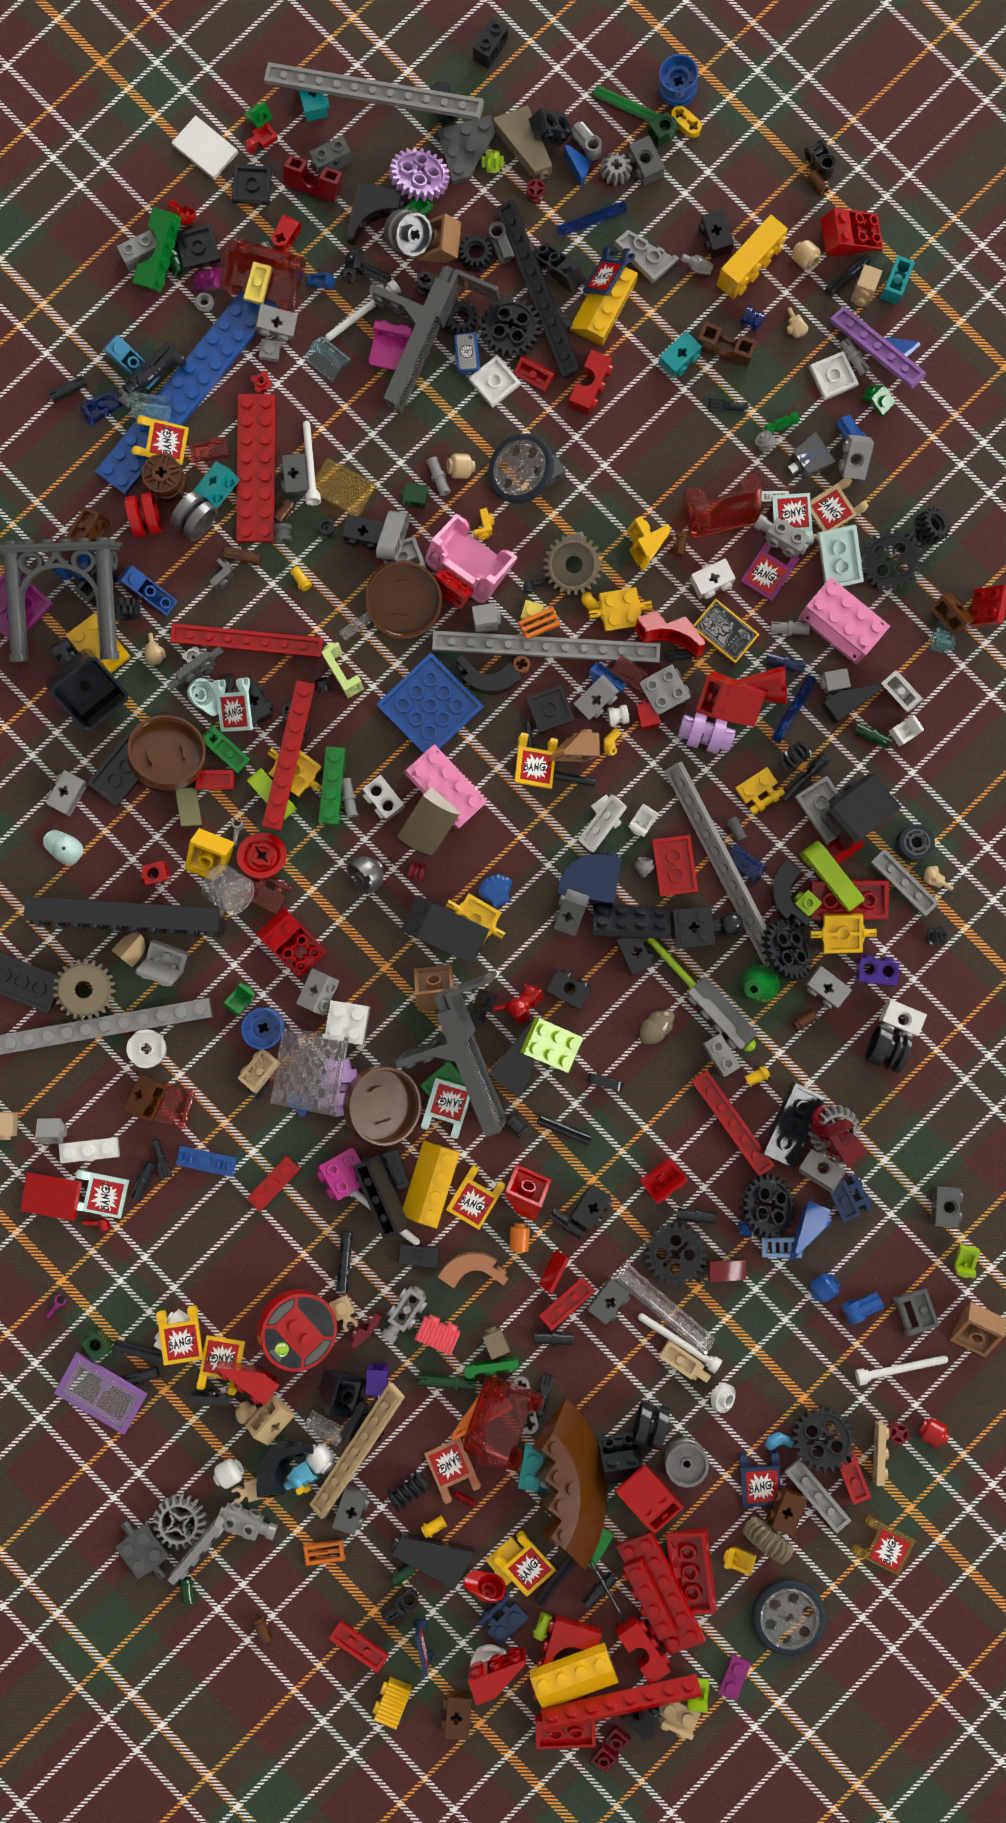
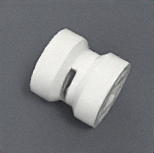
[607,705,629,727]

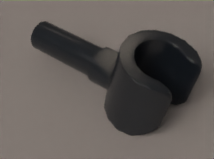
[523,578,549,593]

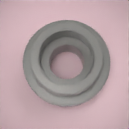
[195,293,214,312]

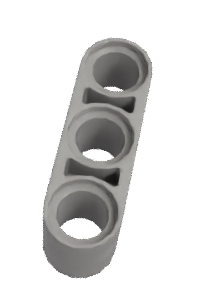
[376,511,410,561]

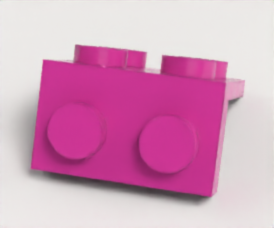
[369,320,412,371]
[316,1148,361,1201]

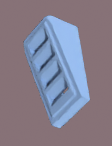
[762,1236,802,1258]

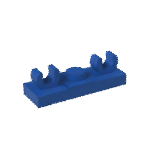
[176,1145,237,1177]

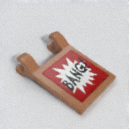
[424,1438,481,1504]

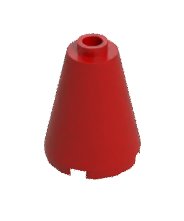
[739,666,787,704]

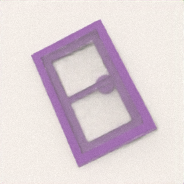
[54,1352,148,1435]

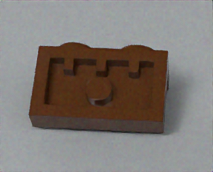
[65,506,110,551]

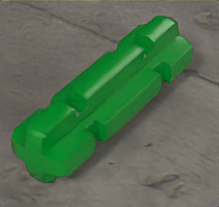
[764,412,800,434]

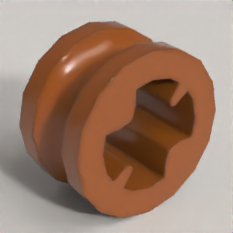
[513,656,530,674]

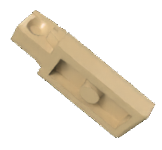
[658,1340,711,1383]

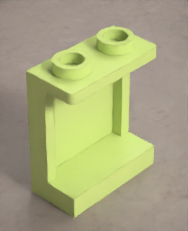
[322,642,364,698]

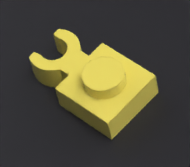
[521,600,556,625]

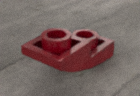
[708,1259,746,1282]
[350,1311,383,1348]
[590,1724,631,1773]

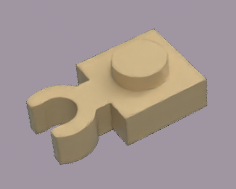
[329,1294,358,1332]
[231,1478,262,1503]

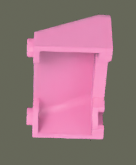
[425,514,518,603]

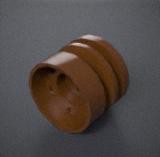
[142,454,187,503]

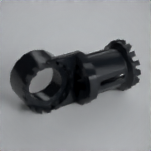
[380,1588,419,1627]

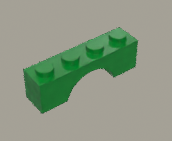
[133,207,181,293]
[319,746,347,827]

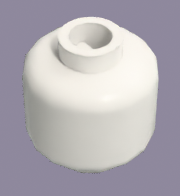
[305,1444,334,1474]
[213,1458,244,1489]

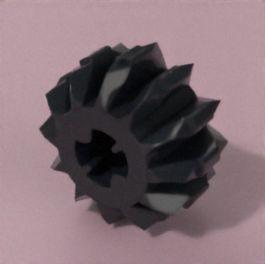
[778,740,812,771]

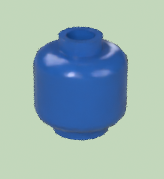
[810,1273,840,1303]

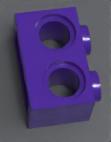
[855,955,899,986]
[365,1363,389,1398]

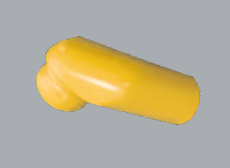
[581,592,600,611]
[603,728,622,756]

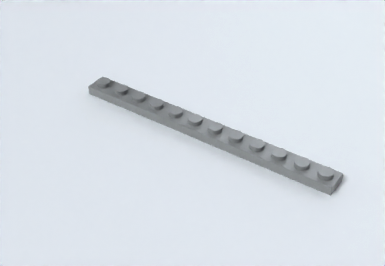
[264,62,484,121]
[432,631,660,664]
[665,761,779,970]
[0,998,213,1055]

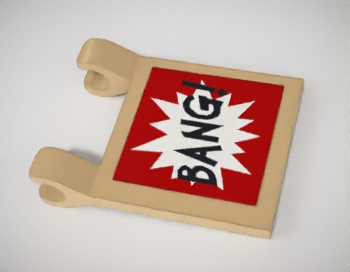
[810,478,868,531]

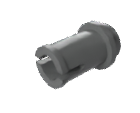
[726,816,747,842]

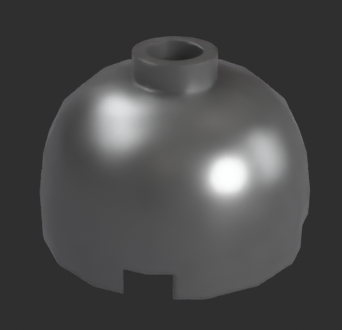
[346,856,383,895]

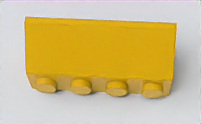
[569,267,638,346]
[403,1140,460,1228]
[530,1643,619,1708]

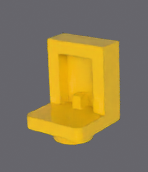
[473,508,494,540]
[723,1546,757,1575]

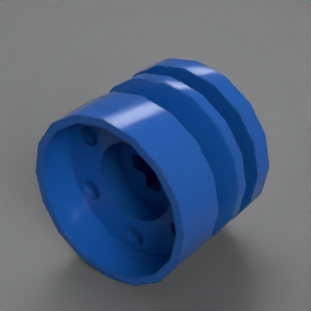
[659,54,698,107]
[241,1007,285,1049]

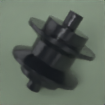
[926,926,948,946]

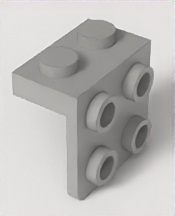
[640,664,691,715]
[136,939,189,986]

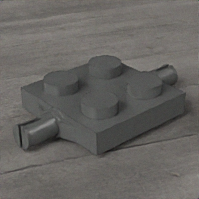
[167,646,223,691]
[115,1520,171,1580]

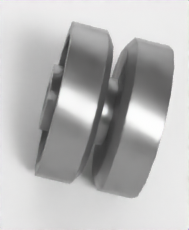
[384,209,432,256]
[170,491,218,541]
[663,1437,709,1488]

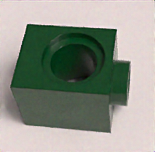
[648,112,678,147]
[400,482,429,509]
[81,1329,113,1362]

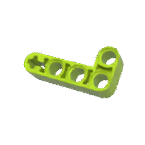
[799,841,865,912]

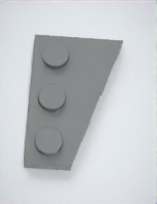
[614,230,680,284]

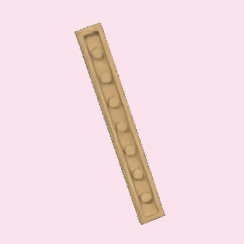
[309,1383,405,1519]

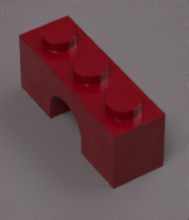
[283,155,343,202]

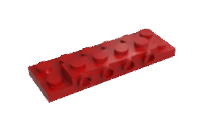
[616,1530,706,1655]

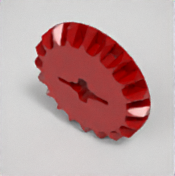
[237,832,287,880]

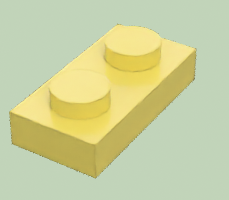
[244,262,273,305]

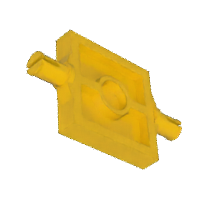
[588,587,652,632]
[267,748,322,798]
[445,894,506,946]
[810,913,877,954]

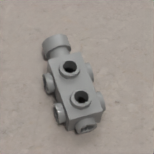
[753,514,809,558]
[381,1286,427,1343]
[219,1502,278,1541]

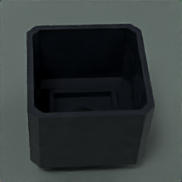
[46,648,128,731]
[820,774,901,851]

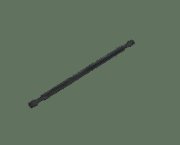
[589,1561,626,1623]

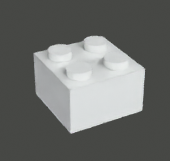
[324,1000,371,1045]

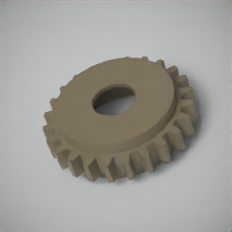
[543,534,604,595]
[53,959,116,1020]

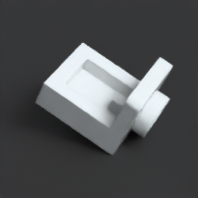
[889,715,924,747]
[628,804,659,837]

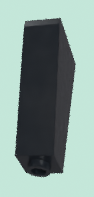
[489,1019,537,1098]
[391,1532,474,1590]

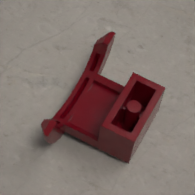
[809,1104,867,1167]

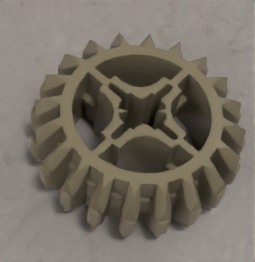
[743,1517,794,1564]

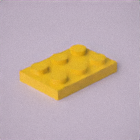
[66,612,132,673]

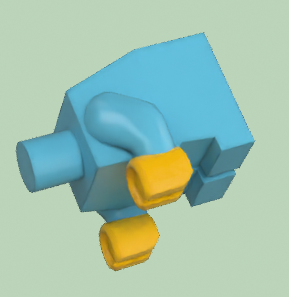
[284,1461,320,1495]

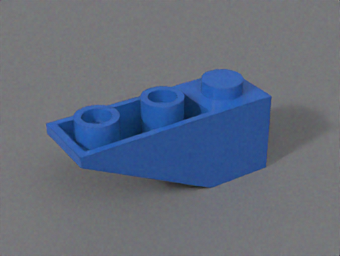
[117,565,178,616]

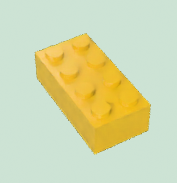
[717,215,788,299]

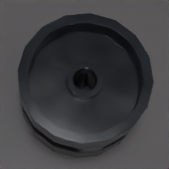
[632,1401,670,1451]

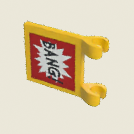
[131,415,189,465]
[514,733,558,789]
[446,1165,505,1230]
[156,1305,204,1365]
[196,1335,245,1395]
[493,1531,557,1597]

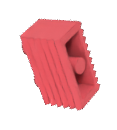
[415,1314,460,1355]

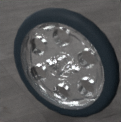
[488,434,554,504]
[752,1579,827,1656]

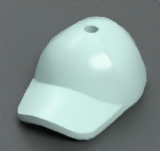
[187,678,218,716]
[43,830,83,865]

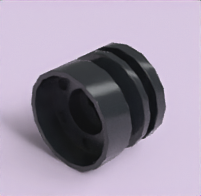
[865,1024,913,1074]

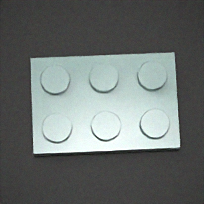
[817,525,864,586]

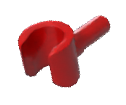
[82,1219,111,1232]

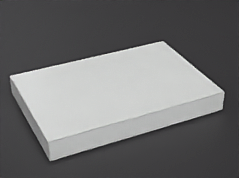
[171,116,238,180]

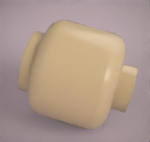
[793,240,821,270]
[446,453,475,479]

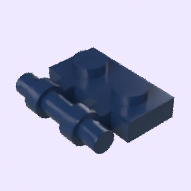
[827,1173,873,1223]
[477,1592,529,1646]

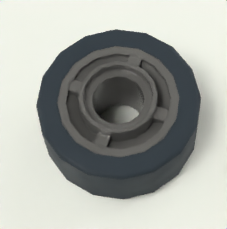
[896,824,935,862]

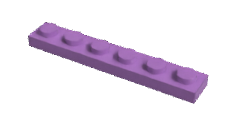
[830,306,926,389]

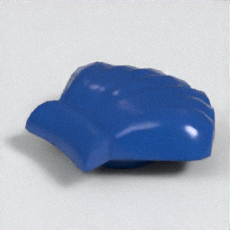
[478,874,512,908]

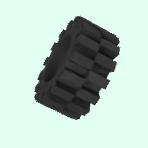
[459,233,492,272]
[445,299,477,336]
[914,507,950,545]
[114,597,140,621]

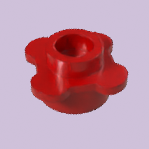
[251,371,272,393]

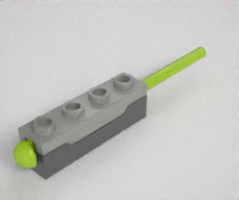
[646,938,758,1052]

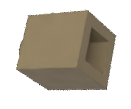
[482,1326,510,1359]

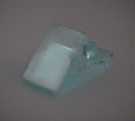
[930,621,956,654]

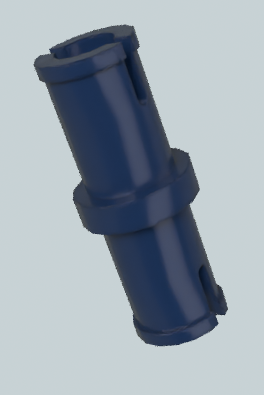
[766,652,806,674]

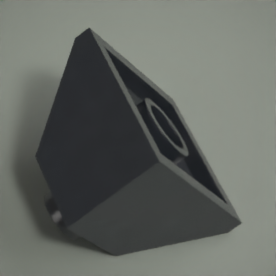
[319,1369,366,1417]

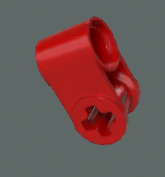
[272,215,302,255]

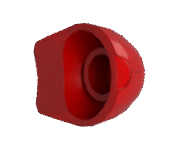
[463,1570,506,1603]

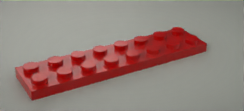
[236,394,276,543]

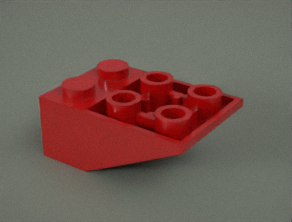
[820,208,883,256]
[696,671,767,727]
[256,907,327,978]
[217,1361,279,1406]
[615,1464,684,1534]
[468,1647,526,1705]

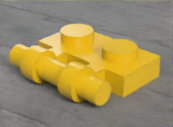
[735,767,785,815]

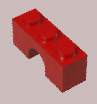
[568,349,614,415]
[616,1615,671,1684]

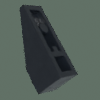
[821,684,884,724]

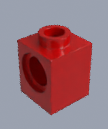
[635,700,660,731]
[140,861,171,887]

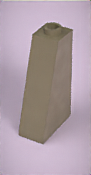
[493,105,552,180]

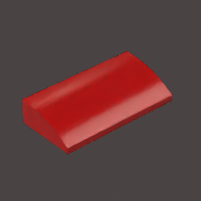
[809,879,889,920]
[666,1528,717,1614]

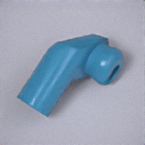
[765,1432,795,1450]

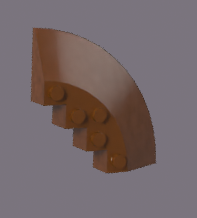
[532,1398,607,1570]

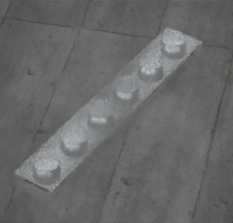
[614,1262,716,1356]

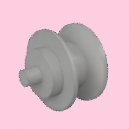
[118,388,138,408]
[755,431,776,452]

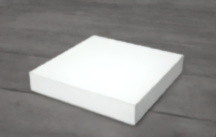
[809,351,859,401]
[468,355,521,408]

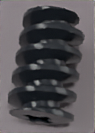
[387,1470,431,1512]

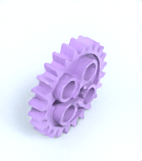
[389,147,450,202]

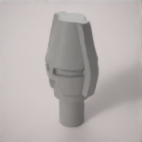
[680,254,713,275]

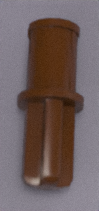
[223,546,262,566]

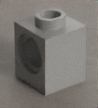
[819,668,851,694]
[35,1118,67,1144]

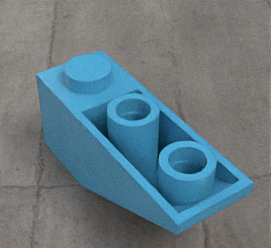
[102,335,160,390]

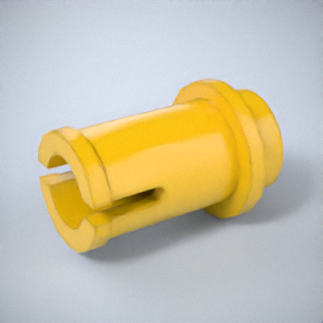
[290,566,312,591]
[744,1066,770,1087]
[421,1515,447,1538]

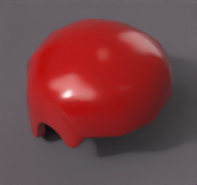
[167,200,196,226]

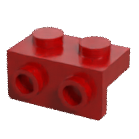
[435,568,474,610]
[639,1157,688,1204]

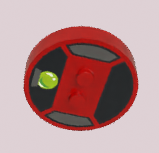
[257,1289,337,1372]

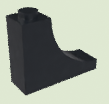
[346,182,405,245]

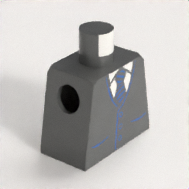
[786,432,836,479]

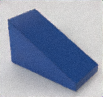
[307,273,336,290]

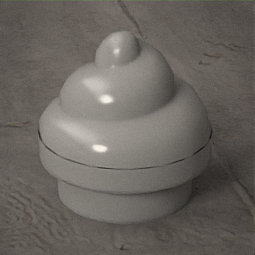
[635,857,654,878]

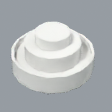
[711,1383,735,1413]

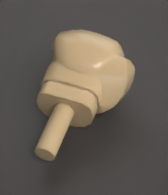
[786,307,808,338]
[145,633,166,665]
[924,866,954,891]
[235,1401,261,1424]

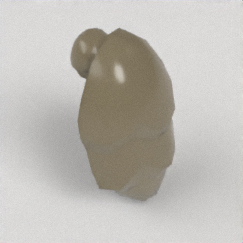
[640,1010,675,1044]

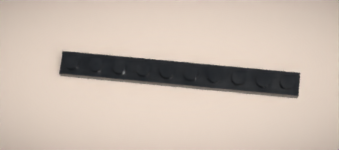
[496,199,581,378]

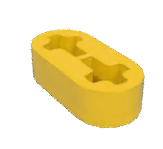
[671,106,702,138]

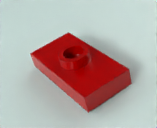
[195,770,235,790]

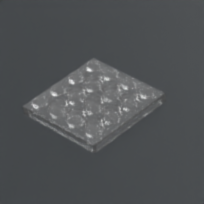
[270,1027,349,1116]

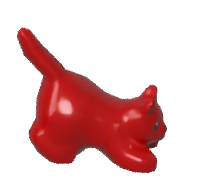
[492,983,544,1023]

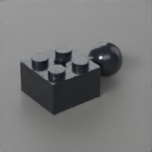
[671,906,744,950]

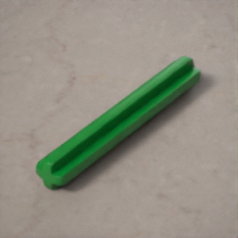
[594,86,662,122]

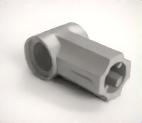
[571,121,602,161]

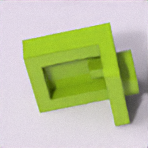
[793,890,822,916]
[954,1245,980,1278]
[687,1678,709,1713]

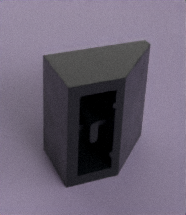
[598,1432,643,1485]

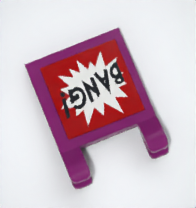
[740,541,800,601]

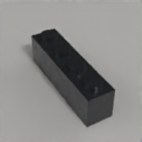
[353,1155,410,1239]

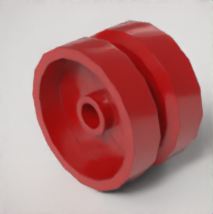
[125,491,163,539]

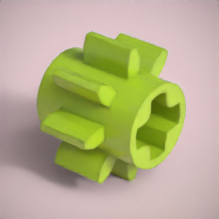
[482,150,504,173]

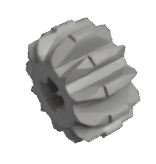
[600,152,632,186]

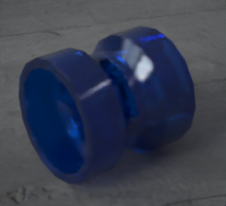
[740,305,766,331]

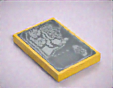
[694,599,760,664]

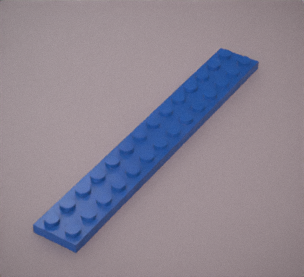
[95,279,288,496]

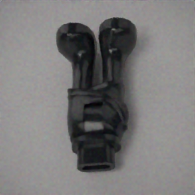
[122,342,187,395]

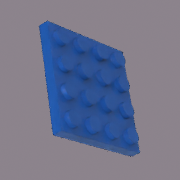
[376,653,484,753]

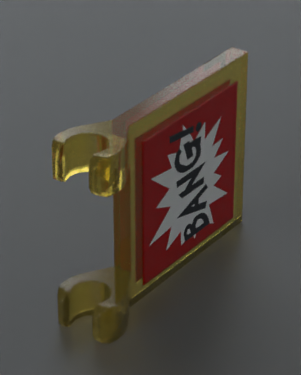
[851,1515,916,1576]

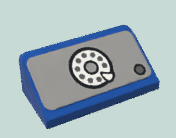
[454,333,481,375]

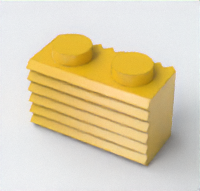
[372,1677,412,1730]

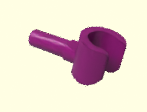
[46,1294,68,1319]

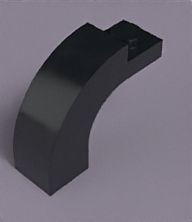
[456,654,522,695]
[770,859,811,927]
[256,1440,314,1498]

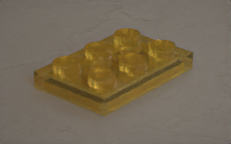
[315,458,377,517]

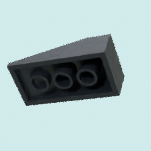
[401,895,490,964]

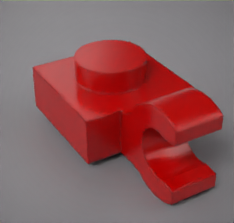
[244,122,278,154]

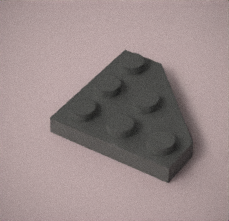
[437,115,496,185]

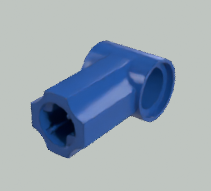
[835,415,867,440]
[841,1292,884,1325]

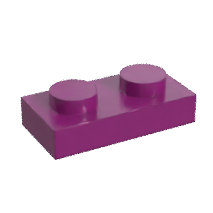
[193,267,225,293]
[717,1653,751,1701]

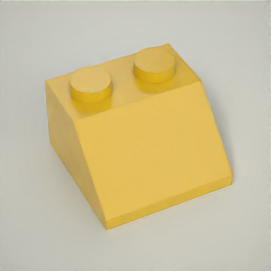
[185,828,234,883]

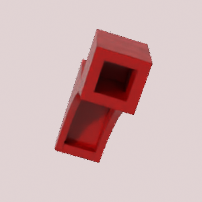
[634,610,706,658]

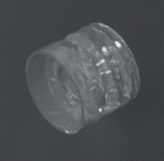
[202,864,254,915]

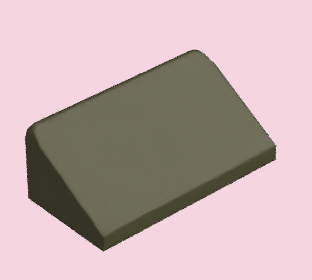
[175,787,202,828]

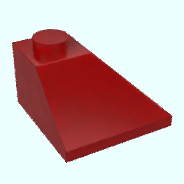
[504,1164,551,1221]

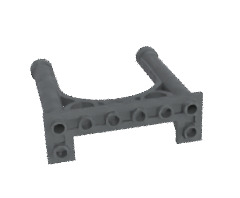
[0,537,122,662]

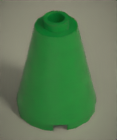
[741,965,780,1003]

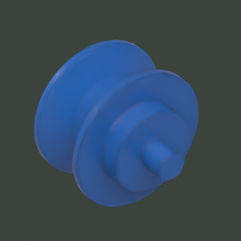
[738,1217,754,1238]

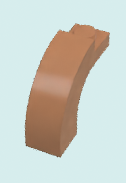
[438,1252,508,1289]

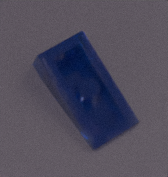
[80,389,123,426]
[729,844,767,884]

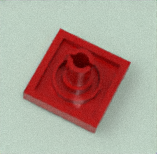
[970,585,1006,627]

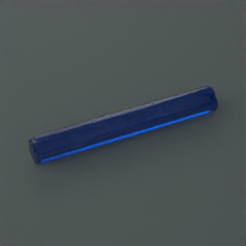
[557,201,627,237]
[771,675,817,743]

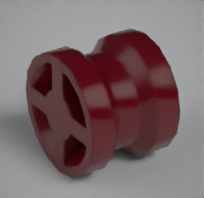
[526,179,545,204]
[407,861,427,883]
[887,1421,909,1444]

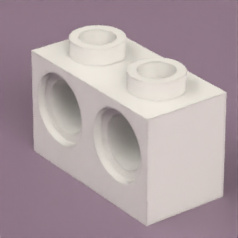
[363,775,405,821]

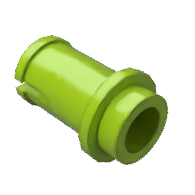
[532,1612,552,1641]

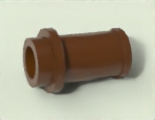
[807,170,830,195]
[273,499,296,523]
[673,531,690,556]
[792,1009,818,1031]
[252,1616,273,1644]

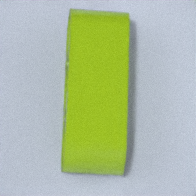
[247,768,297,820]

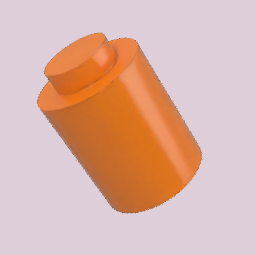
[509,1223,530,1252]

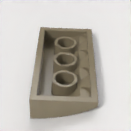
[397,787,461,855]

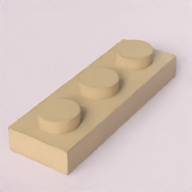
[872,1421,889,1486]

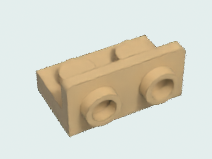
[238,1049,281,1094]
[658,1702,701,1740]

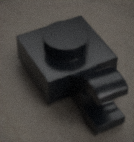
[339,248,365,283]
[470,989,497,1025]

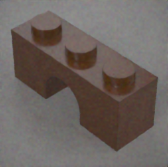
[697,321,757,367]

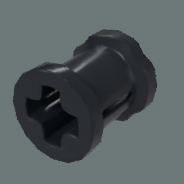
[505,1113,530,1139]

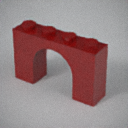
[530,1614,602,1705]

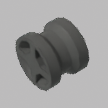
[273,523,292,543]

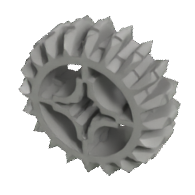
[808,1105,861,1157]
[153,1494,207,1550]

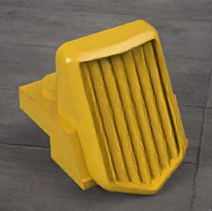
[626,516,671,571]

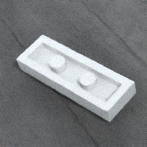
[578,794,627,852]
[59,1137,120,1163]

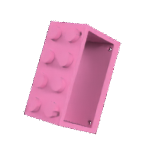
[798,577,890,665]
[403,744,487,828]

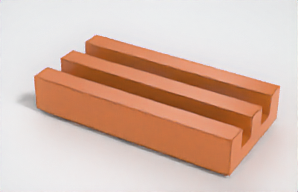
[518,607,561,640]
[303,1538,345,1566]

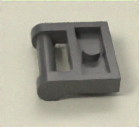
[892,1287,940,1337]

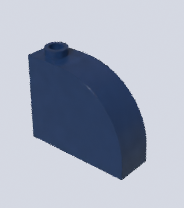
[557,853,622,905]

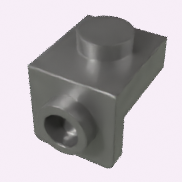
[210,558,234,591]

